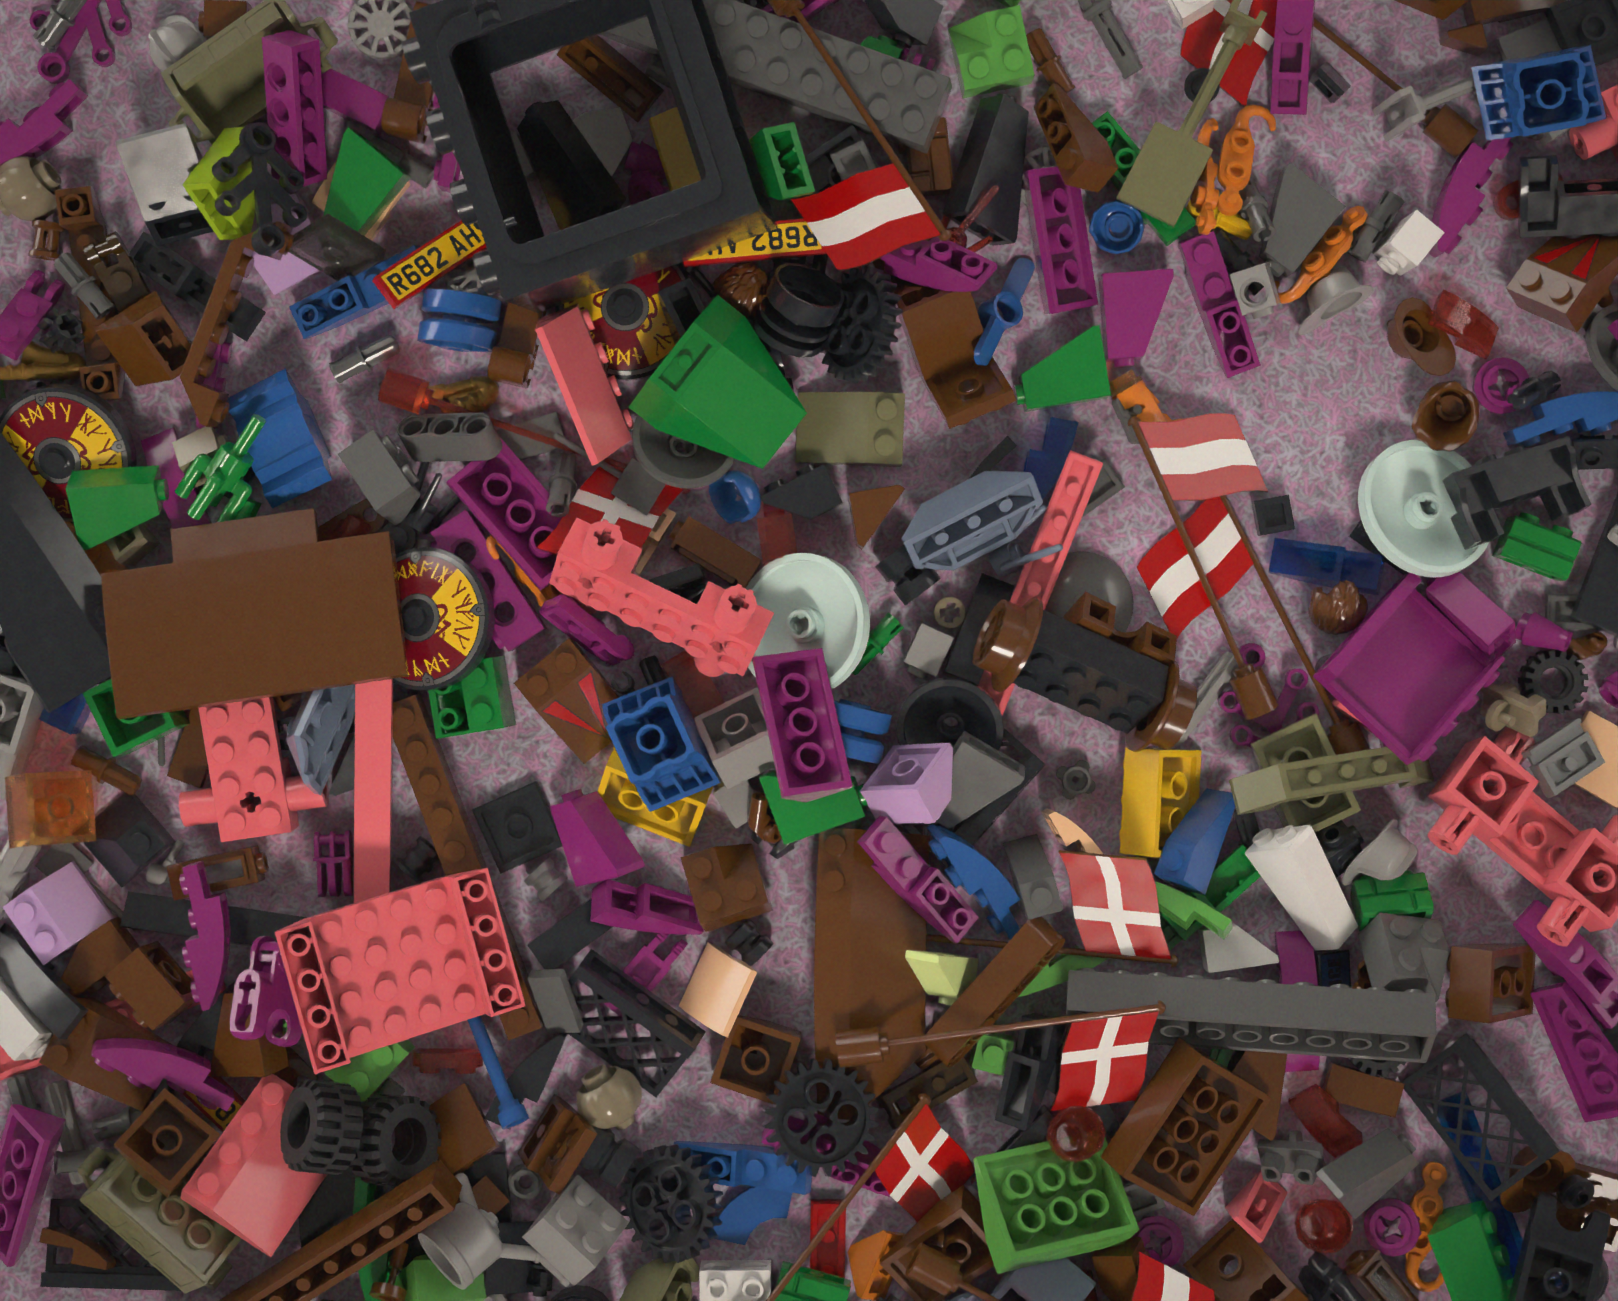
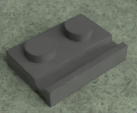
[1521,718,1605,798]

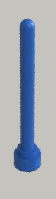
[467,1016,529,1129]

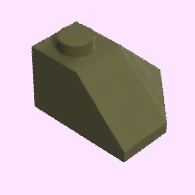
[619,1257,699,1301]

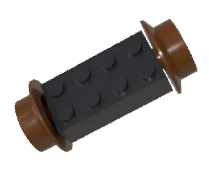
[973,598,1197,752]

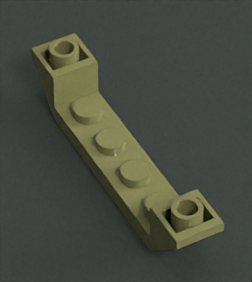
[1229,747,1434,815]

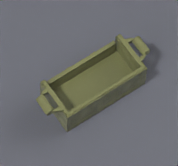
[161,0,338,144]
[77,1147,242,1294]

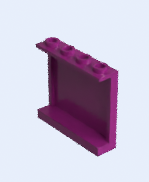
[1313,572,1505,765]

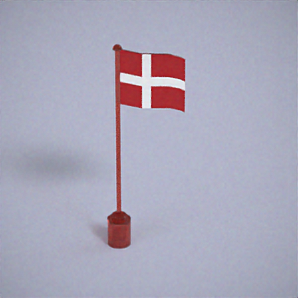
[378,367,691,555]

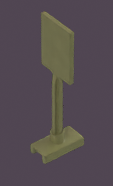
[1116,0,1267,227]

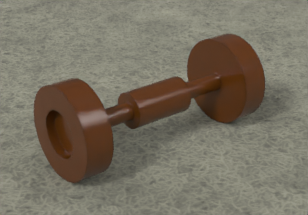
[369,1240,409,1301]

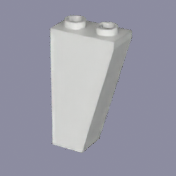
[1244,825,1358,950]
[0,976,54,1061]

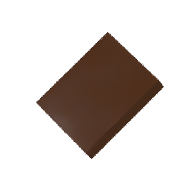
[848,485,905,550]

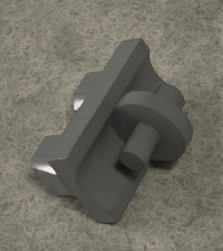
[1257,1130,1327,1185]

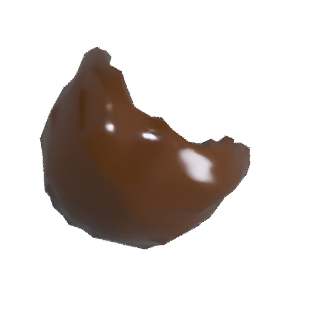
[1411,380,1480,452]

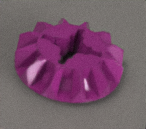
[628,169,669,205]
[1472,357,1529,414]
[1364,1199,1422,1256]
[1132,1214,1184,1267]

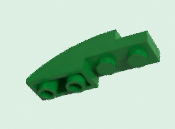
[1092,111,1195,246]

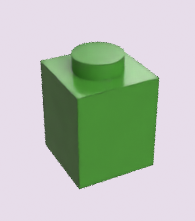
[969,1032,1014,1076]

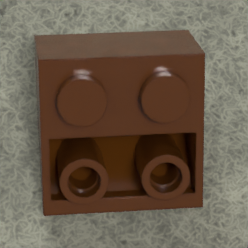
[94,290,192,386]

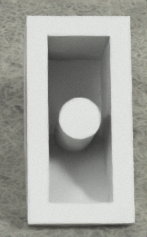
[1198,922,1279,973]

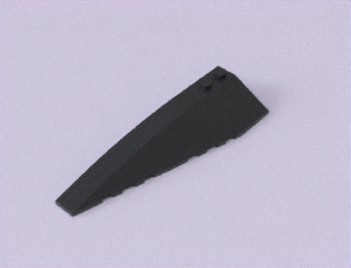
[0,432,111,713]

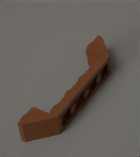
[55,186,125,401]
[180,221,294,427]

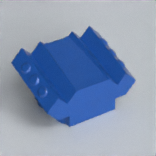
[1471,45,1606,140]
[227,368,332,509]
[602,677,721,812]

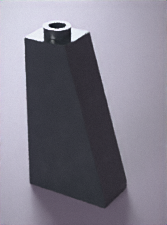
[942,93,1029,246]
[517,100,627,230]

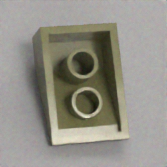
[795,392,905,467]
[1250,713,1361,832]

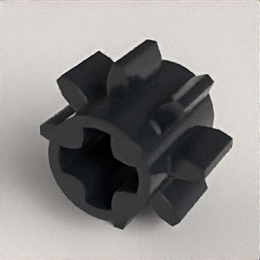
[37,308,85,354]

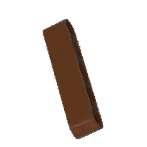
[923,916,1066,1068]

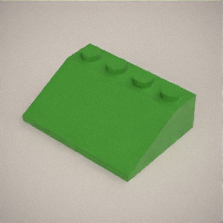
[974,1130,1139,1274]

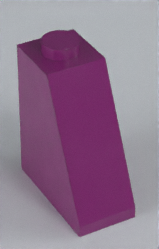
[1098,269,1174,368]
[1426,572,1516,661]
[550,789,645,887]

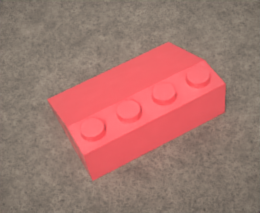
[535,303,634,466]
[180,1074,328,1257]

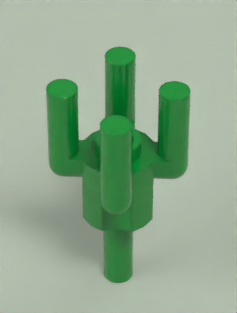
[175,414,266,522]

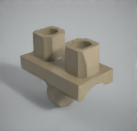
[1480,682,1546,737]

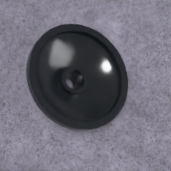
[896,677,1004,751]

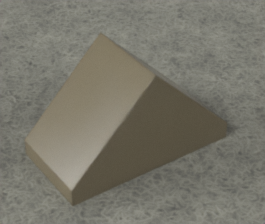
[107,523,160,566]

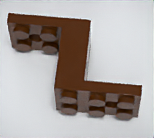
[872,238,1016,429]
[1183,1218,1313,1301]

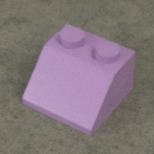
[251,194,336,295]
[860,743,953,824]
[2,861,114,965]

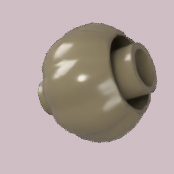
[0,156,62,221]
[576,1064,642,1131]

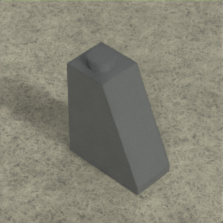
[1259,162,1346,278]
[931,731,1025,829]
[1003,834,1063,920]
[1316,1128,1419,1219]

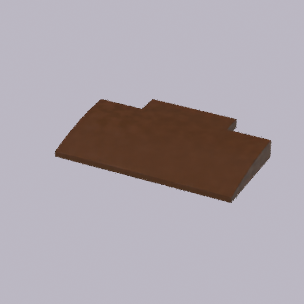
[101,508,409,720]

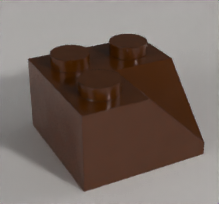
[681,843,773,932]
[105,941,195,1031]
[710,1015,801,1104]
[114,1088,220,1198]

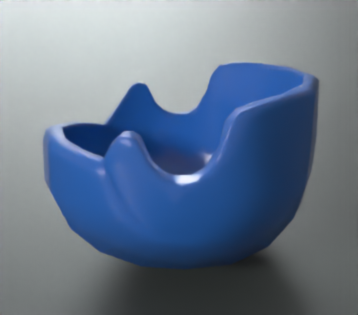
[1089,199,1145,254]
[708,470,761,524]

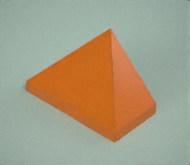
[847,1230,905,1300]

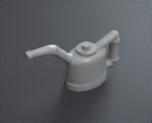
[418,1173,570,1289]

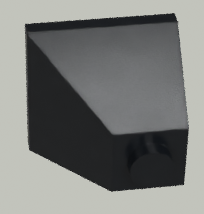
[76,793,175,888]

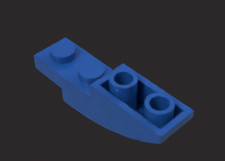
[289,245,420,339]
[1503,391,1618,447]
[927,824,1020,940]
[674,1141,812,1195]

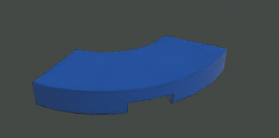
[713,1186,792,1245]

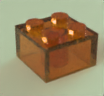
[5,770,96,849]

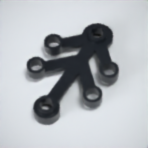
[212,123,307,256]

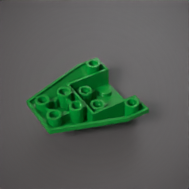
[629,295,807,469]

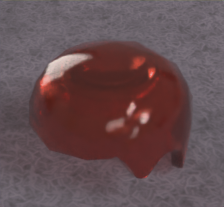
[1046,1106,1106,1163]
[1294,1199,1354,1253]

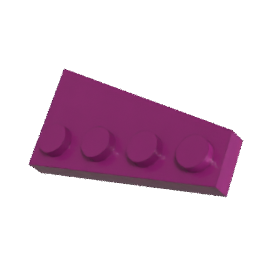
[1530,982,1618,1122]

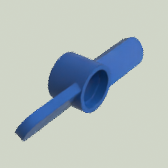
[974,258,1035,366]

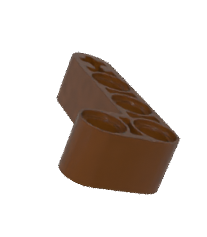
[381,1,434,144]
[487,302,546,389]

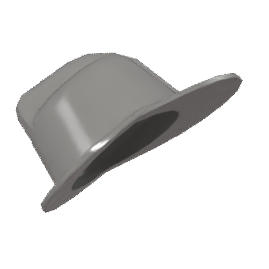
[148,15,207,71]
[1298,267,1373,335]
[1342,819,1417,885]

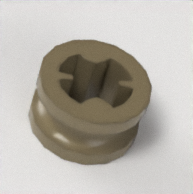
[933,597,966,628]

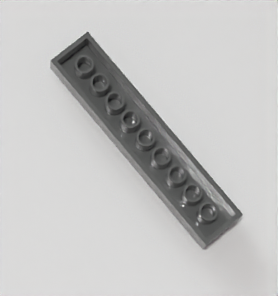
[598,0,952,154]
[1066,968,1437,1063]

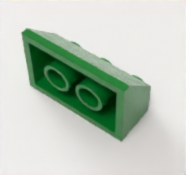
[1427,1200,1513,1301]

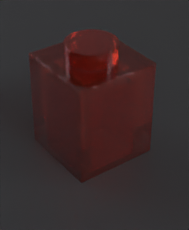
[757,510,797,565]

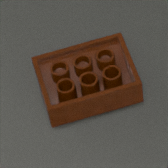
[1100,1038,1272,1216]

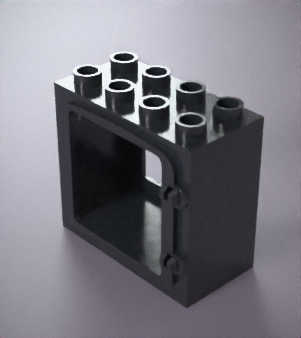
[402,0,778,313]

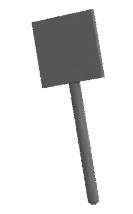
[554,433,666,516]
[35,835,137,931]

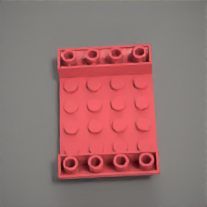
[274,867,526,1074]

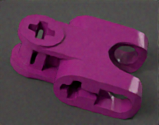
[230,936,302,1047]

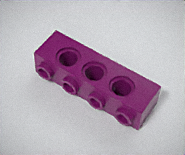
[262,30,327,187]
[430,509,547,652]

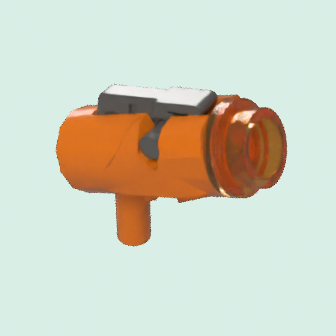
[1109,369,1186,444]

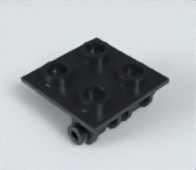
[484,1221,553,1297]

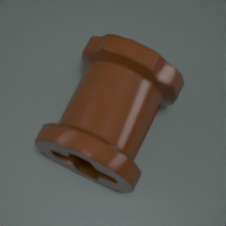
[28,220,65,261]

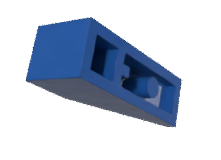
[1154,788,1235,895]

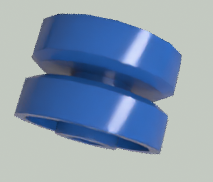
[417,289,501,353]
[834,699,892,764]

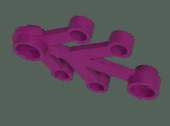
[30,0,132,84]
[1218,643,1320,748]

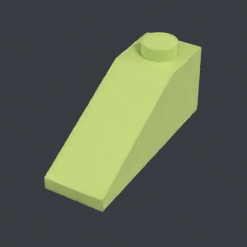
[905,950,979,1005]

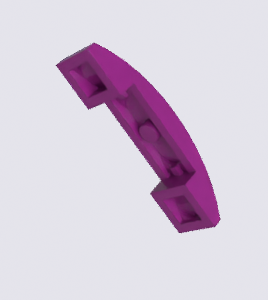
[141,427,211,529]
[1275,930,1320,1072]

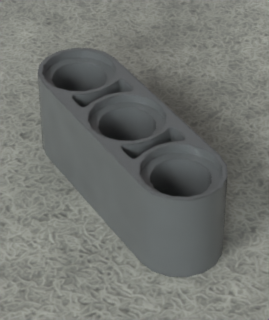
[397,413,503,462]

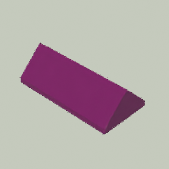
[1023,166,1098,314]
[446,438,562,591]
[752,648,853,802]
[0,1104,66,1267]

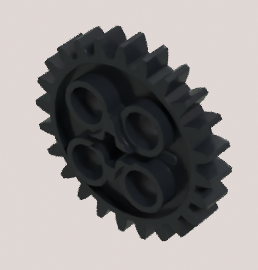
[820,265,903,383]
[762,1058,879,1177]
[619,1144,724,1263]

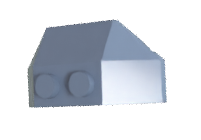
[902,471,1043,571]
[286,684,355,795]

